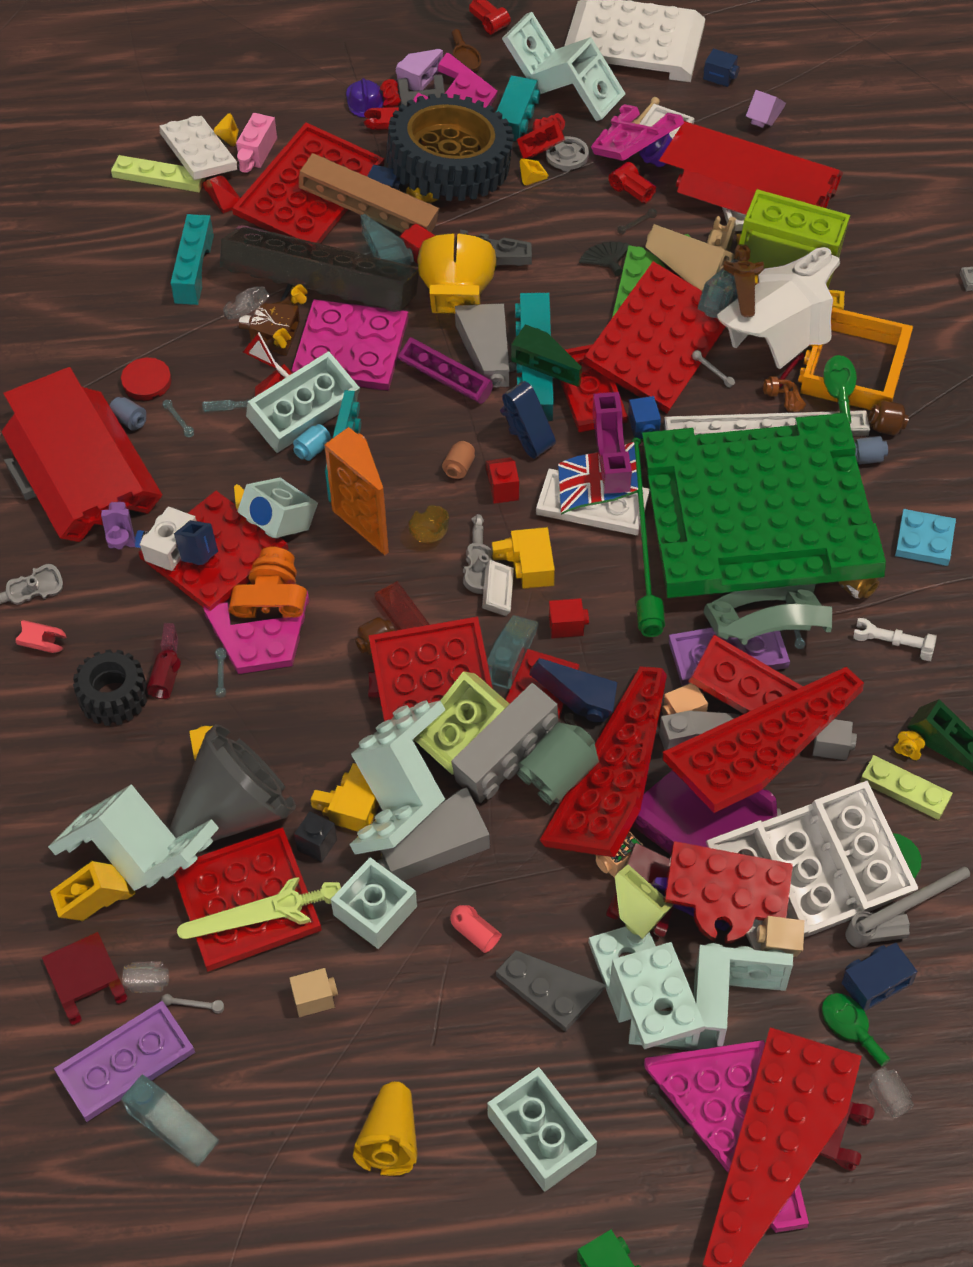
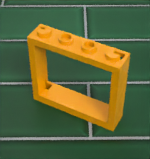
[798,307,913,410]

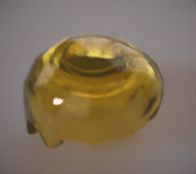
[408,505,449,543]

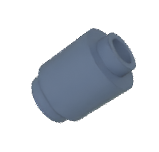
[109,397,146,430]
[855,436,888,465]

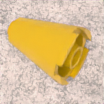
[353,1082,418,1176]

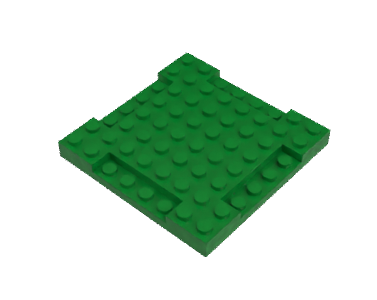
[642,413,886,598]

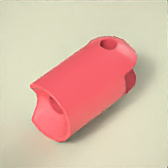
[16,620,67,653]
[450,905,502,953]

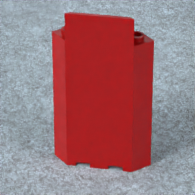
[659,121,843,215]
[1,367,163,542]

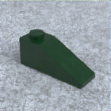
[511,324,582,387]
[907,699,973,772]

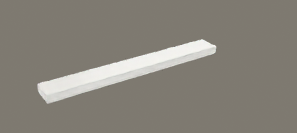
[664,410,870,436]

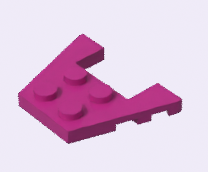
[413,53,498,108]
[591,104,684,161]
[204,591,309,674]

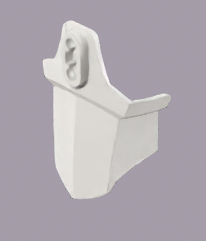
[717,247,840,369]

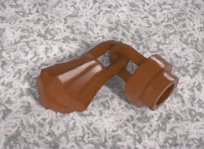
[763,376,806,413]

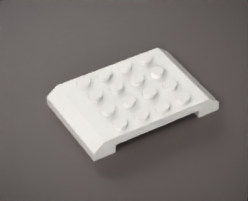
[565,0,705,82]

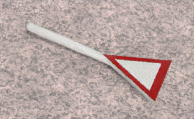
[243,332,290,378]

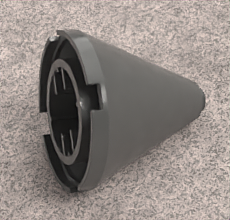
[169,724,296,841]

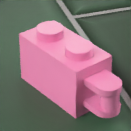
[236,113,277,172]

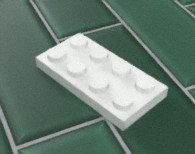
[159,116,237,180]
[536,469,650,535]

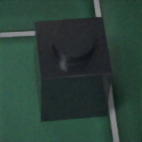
[294,811,337,862]

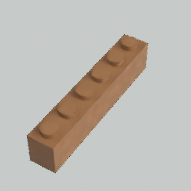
[299,153,439,233]

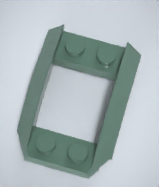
[704,584,832,645]

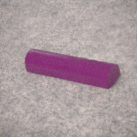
[397,337,493,404]

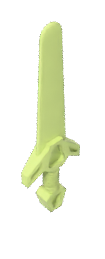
[177,877,341,939]

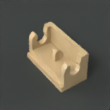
[707,216,736,251]

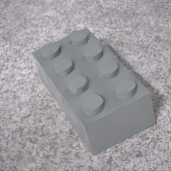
[451,683,559,803]

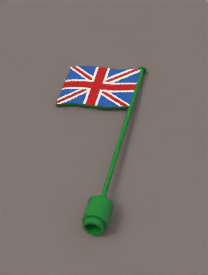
[558,438,665,637]

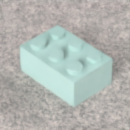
[487,1067,597,1192]

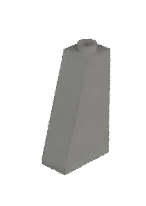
[455,304,509,388]
[378,787,490,881]

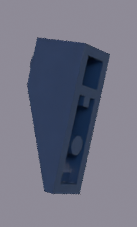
[529,658,618,723]

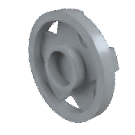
[546,136,589,171]

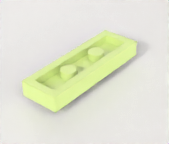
[860,755,953,820]

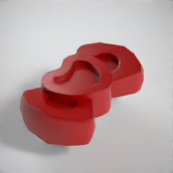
[380,79,401,107]
[532,113,565,131]

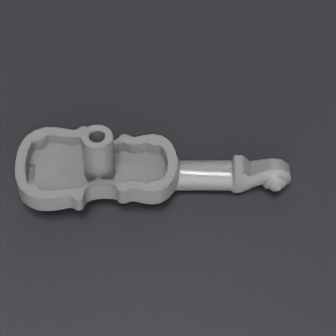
[463,514,492,594]
[0,564,63,605]

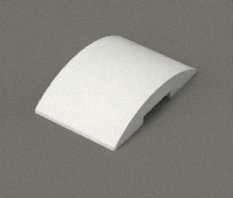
[706,781,918,951]

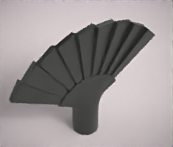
[579,241,632,276]

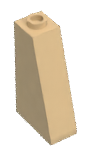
[645,224,735,300]

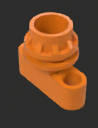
[228,547,307,618]

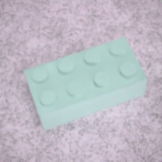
[246,351,360,453]

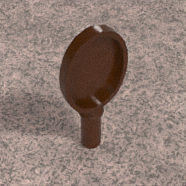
[452,29,481,72]

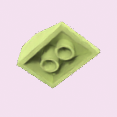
[413,672,509,775]

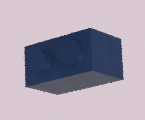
[842,942,918,1011]

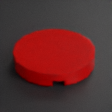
[121,357,172,401]

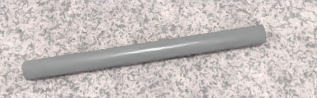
[856,867,970,934]

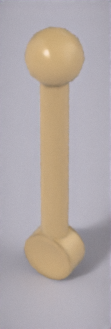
[631,97,660,124]

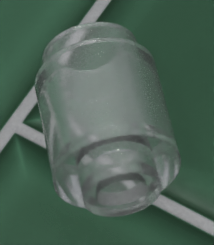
[123,961,169,993]
[868,1068,914,1118]

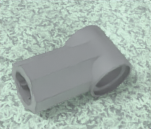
[845,911,910,948]

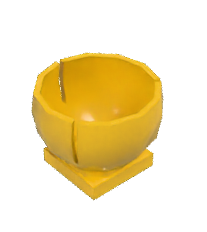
[417,234,496,313]

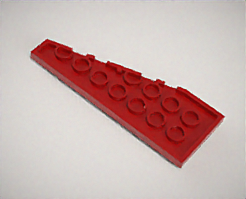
[540,666,667,858]
[663,667,864,813]
[702,1027,862,1267]

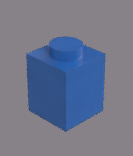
[628,396,661,438]

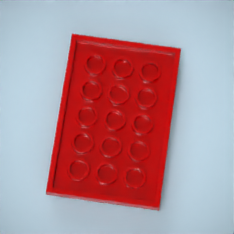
[232,122,385,252]
[582,261,727,414]

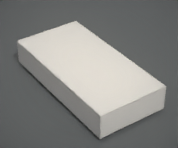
[482,560,514,616]

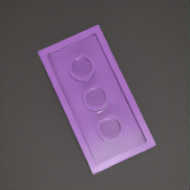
[668,628,790,686]
[54,1001,195,1122]

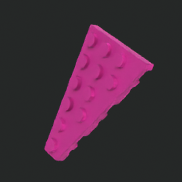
[644,1040,809,1233]

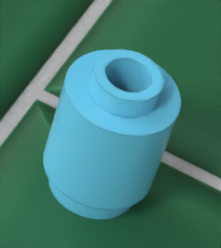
[293,424,331,461]

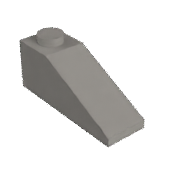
[659,711,740,750]

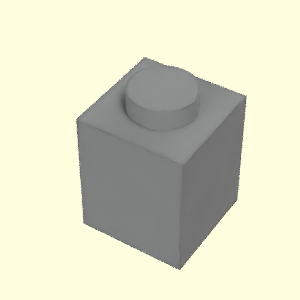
[813,719,857,761]

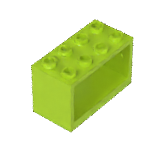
[736,189,850,288]

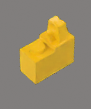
[492,527,555,589]
[311,763,379,831]
[50,861,136,921]

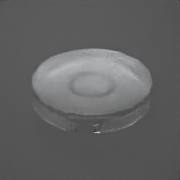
[223,286,269,320]

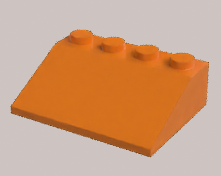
[324,427,389,555]

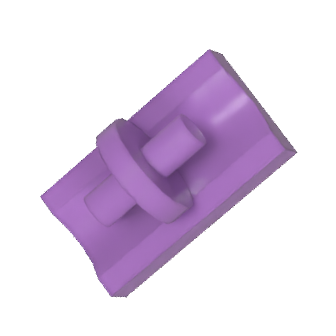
[101,502,136,549]

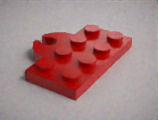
[664,841,793,944]

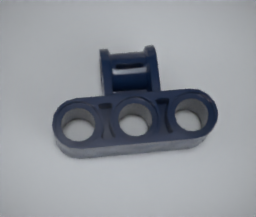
[500,381,556,458]

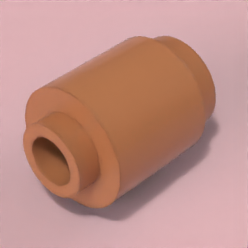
[442,441,475,479]

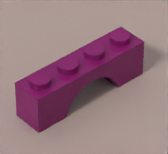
[592,392,632,494]

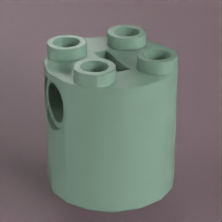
[517,722,599,805]

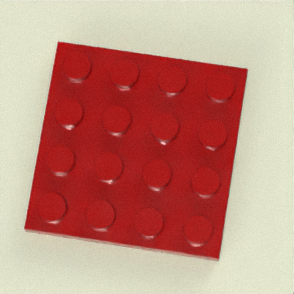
[138,491,289,611]
[368,616,493,721]
[174,827,322,972]

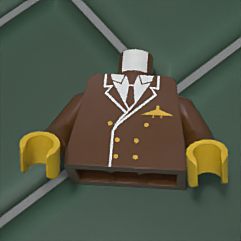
[239,284,308,356]

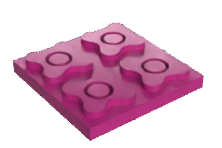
[291,299,409,391]

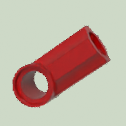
[469,0,511,34]
[608,162,656,204]

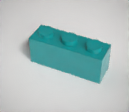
[496,75,540,141]

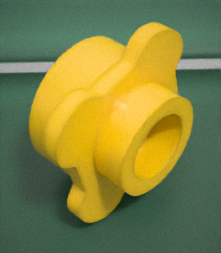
[894,731,925,760]

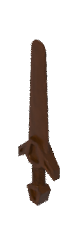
[723,244,764,317]

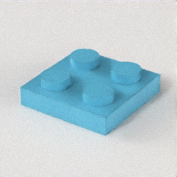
[895,509,956,566]

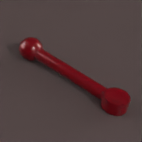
[778,352,805,388]

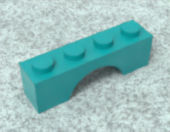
[171,214,214,305]

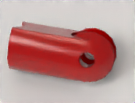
[364,107,399,130]

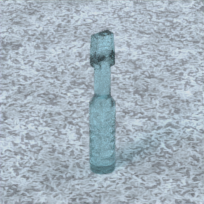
[203,399,249,412]

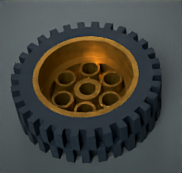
[386,93,514,201]

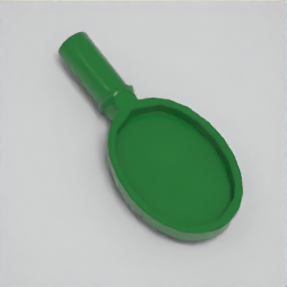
[824,355,857,424]
[822,993,890,1067]

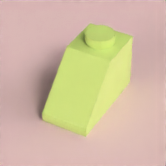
[615,865,673,939]

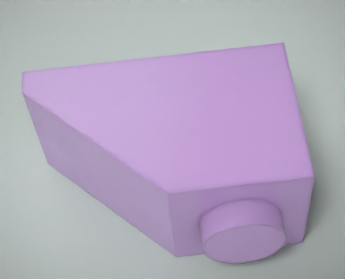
[396,49,443,91]
[746,90,786,128]

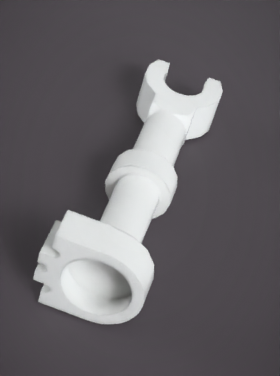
[853,618,937,661]

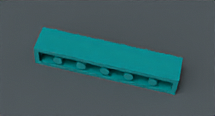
[515,293,553,421]

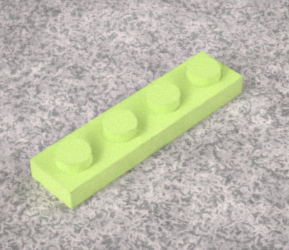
[111,155,206,192]

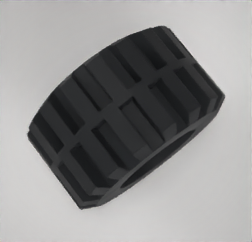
[73,649,148,726]

